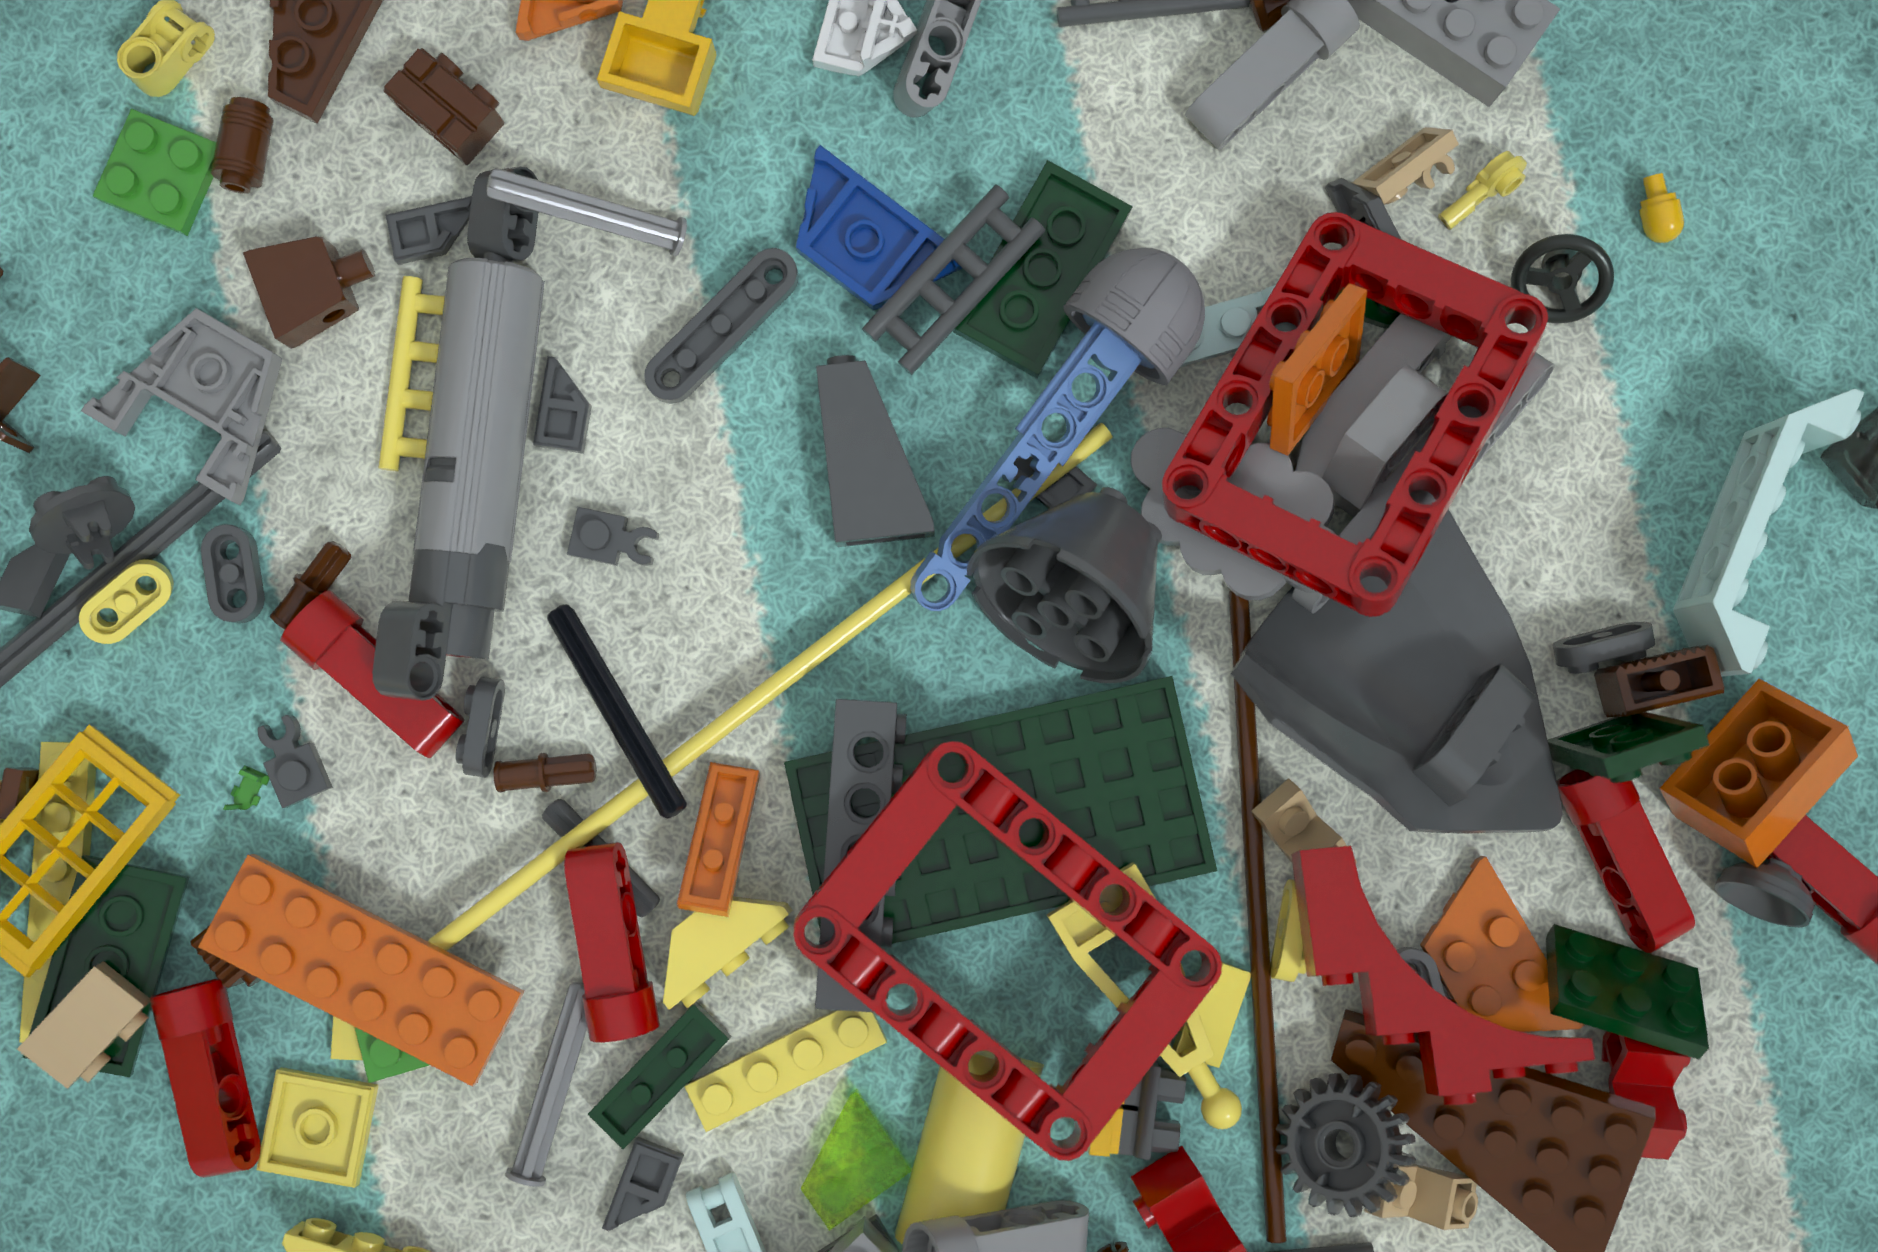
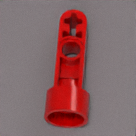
[280,590,465,759]
[1557,769,1695,953]
[1766,815,1878,965]
[564,842,660,1043]
[149,978,261,1178]

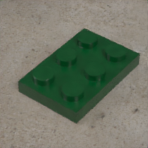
[1548,712,1709,783]
[1546,924,1709,1059]

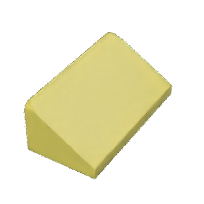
[1172,962,1251,1068]

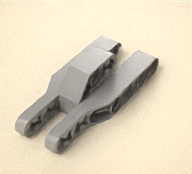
[1292,313,1555,614]

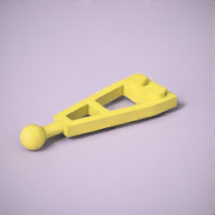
[1046,863,1242,1129]

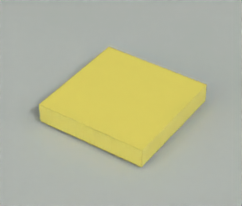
[256,1067,379,1188]

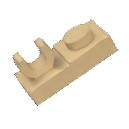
[1352,127,1459,205]

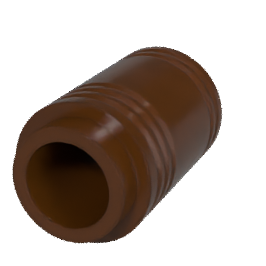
[211,97,274,194]

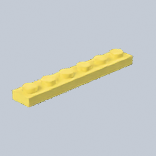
[19,742,96,1043]

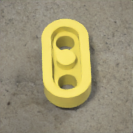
[79,559,174,644]
[1270,879,1306,982]

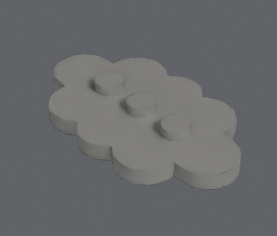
[1131,428,1338,600]

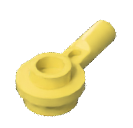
[1438,151,1527,230]

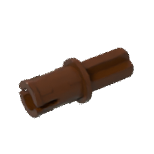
[270,541,351,629]
[493,753,597,793]

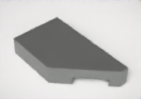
[602,1137,684,1231]

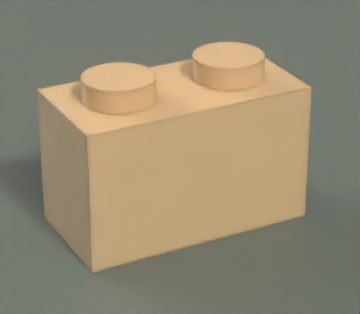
[17,961,150,1089]

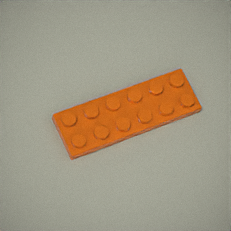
[198,854,525,1087]

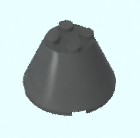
[967,487,1162,683]

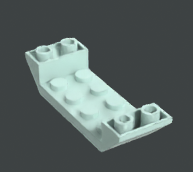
[1673,389,1864,677]

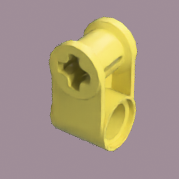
[117,0,215,97]

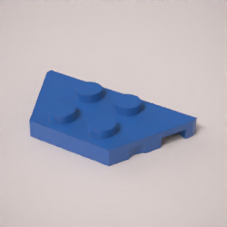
[796,145,963,311]

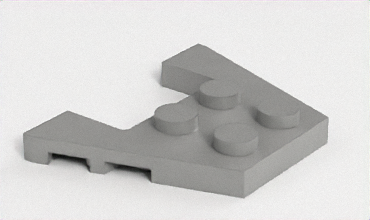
[81,308,282,505]

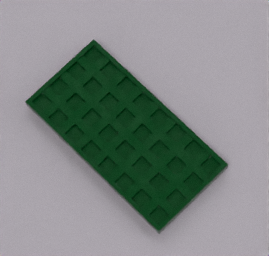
[784,676,1217,944]

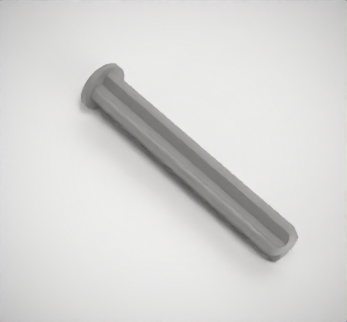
[486,168,687,256]
[505,982,587,1187]

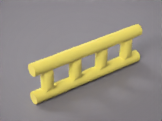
[378,276,445,471]

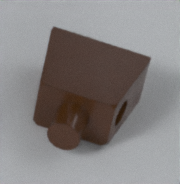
[243,236,375,349]

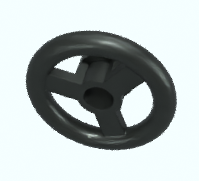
[1511,234,1614,324]

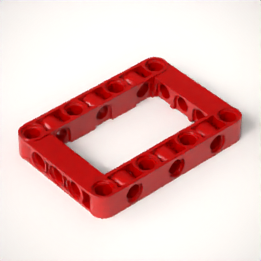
[1162,212,1548,617]
[793,741,1222,1161]

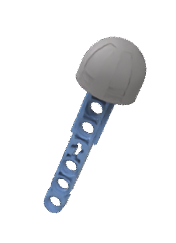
[910,248,1205,611]

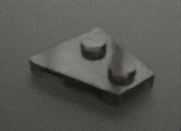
[1820,407,1878,509]

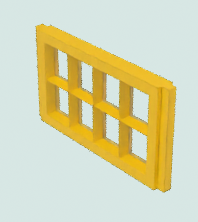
[0,724,180,978]

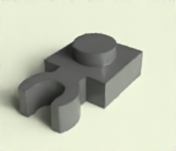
[567,507,660,566]
[258,715,333,808]

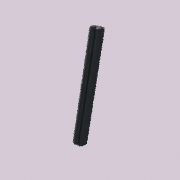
[547,604,687,819]

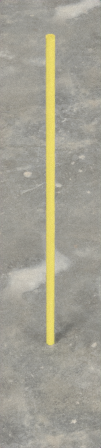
[428,423,1113,951]

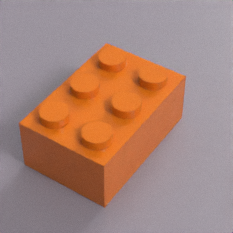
[1659,679,1858,868]

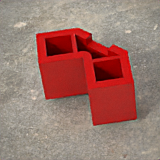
[1601,1031,1691,1160]
[1130,1146,1247,1252]

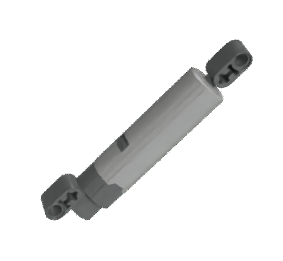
[372,166,545,700]

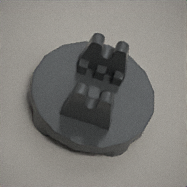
[29,476,135,570]

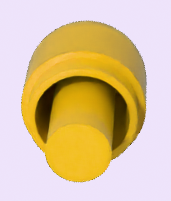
[1639,173,1684,243]

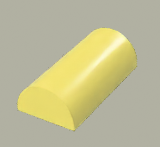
[895,1050,1044,1245]

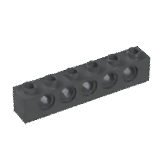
[815,699,907,1012]

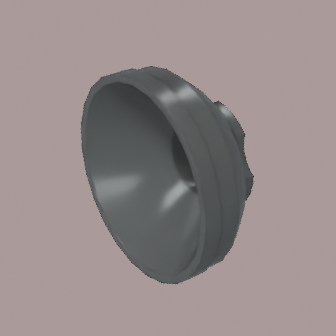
[1715,858,1815,928]

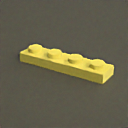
[684,1010,887,1132]

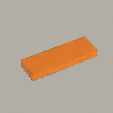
[677,762,760,917]

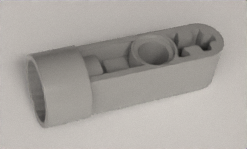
[893,0,982,118]
[1185,0,1360,150]
[903,1200,1089,1252]

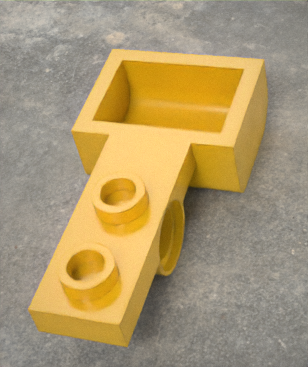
[597,0,716,116]

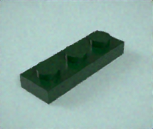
[588,1001,732,1150]

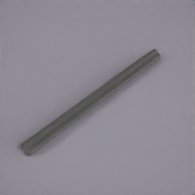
[0,430,281,688]

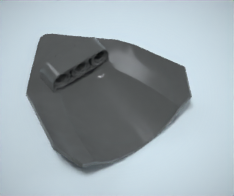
[1231,509,1563,833]

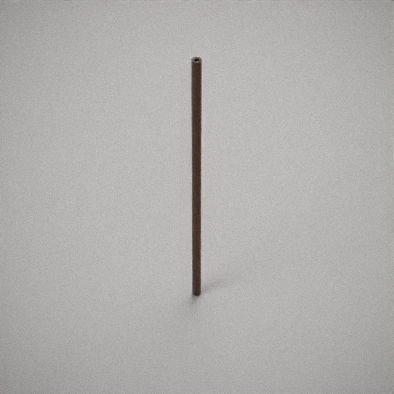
[1229,591,1287,1243]

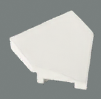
[812,0,918,76]

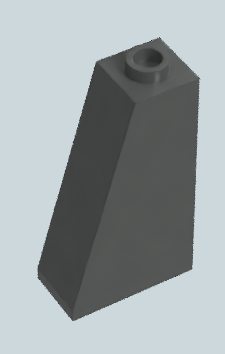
[816,355,935,547]

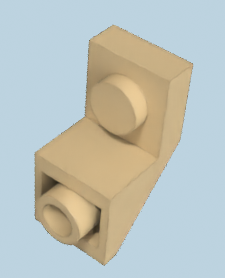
[1252,778,1357,864]
[1364,1164,1478,1230]

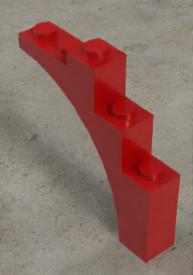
[1291,846,1595,1105]

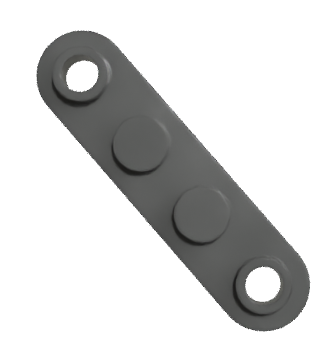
[645,248,799,404]

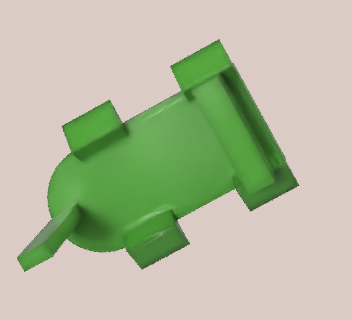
[223,765,269,810]

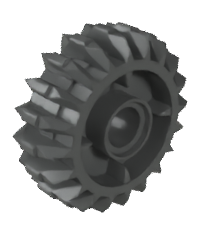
[1275,1073,1416,1217]

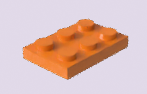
[1267,284,1367,456]

